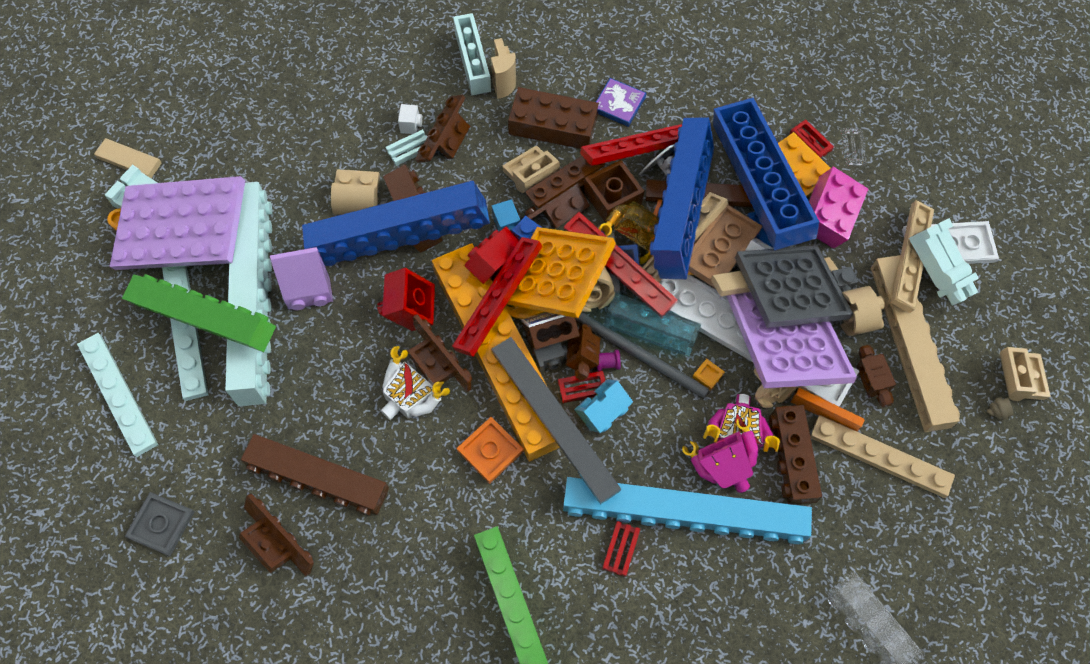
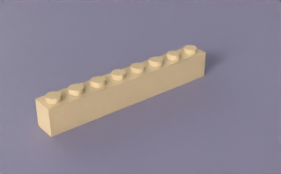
[871,255,960,432]

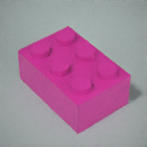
[809,166,868,248]

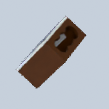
[521,312,580,350]

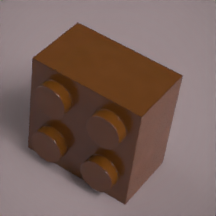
[584,160,644,223]

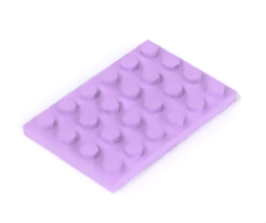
[110,176,245,270]
[727,292,857,388]

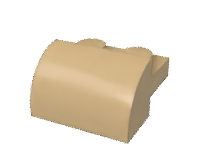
[491,38,516,99]
[502,145,560,193]
[331,169,380,215]
[999,347,1051,401]

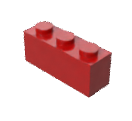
[464,227,520,285]

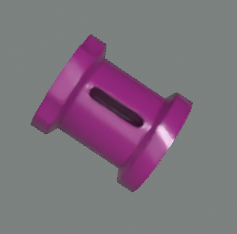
[596,349,621,372]

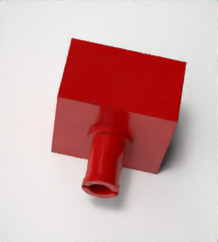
[377,268,435,331]

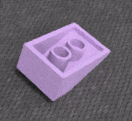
[270,247,333,310]

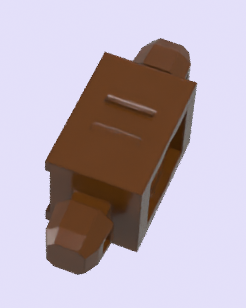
[566,324,600,380]
[856,345,896,408]

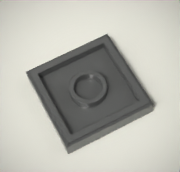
[124,492,195,556]

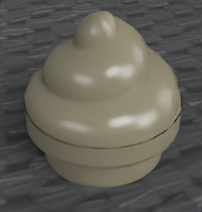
[986,397,1014,420]

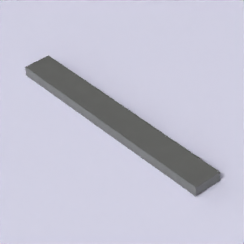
[491,337,621,505]

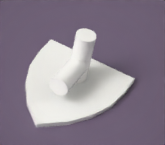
[639,144,675,176]

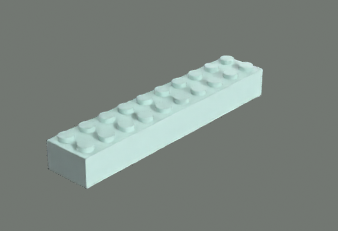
[225,182,272,406]

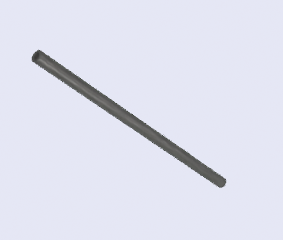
[497,268,710,399]

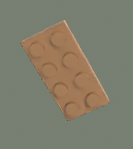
[688,205,762,289]

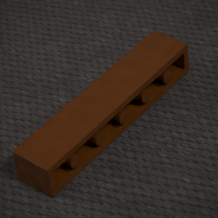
[241,434,389,516]

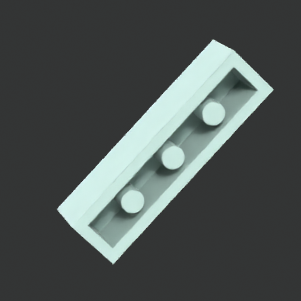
[453,13,491,96]

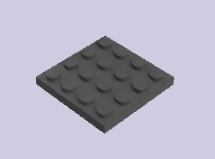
[735,245,853,328]

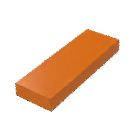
[791,388,865,431]

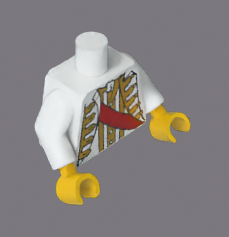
[381,346,450,420]

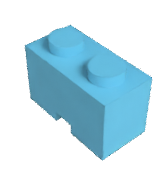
[574,379,633,433]

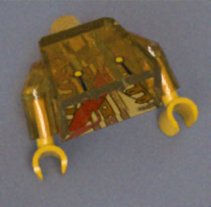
[598,201,659,265]

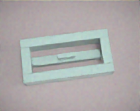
[386,129,427,166]

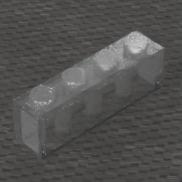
[825,570,926,664]

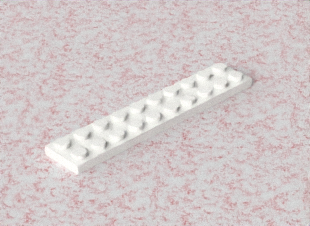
[659,275,859,406]

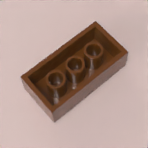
[508,87,599,149]

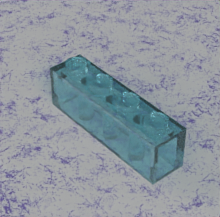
[604,293,701,357]

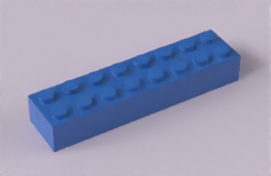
[713,98,820,251]
[650,117,714,280]
[302,181,490,266]

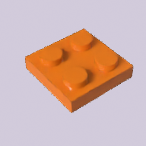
[456,417,524,484]

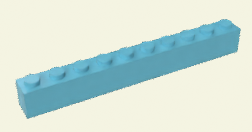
[563,477,812,544]

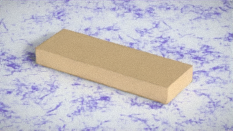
[94,138,162,178]

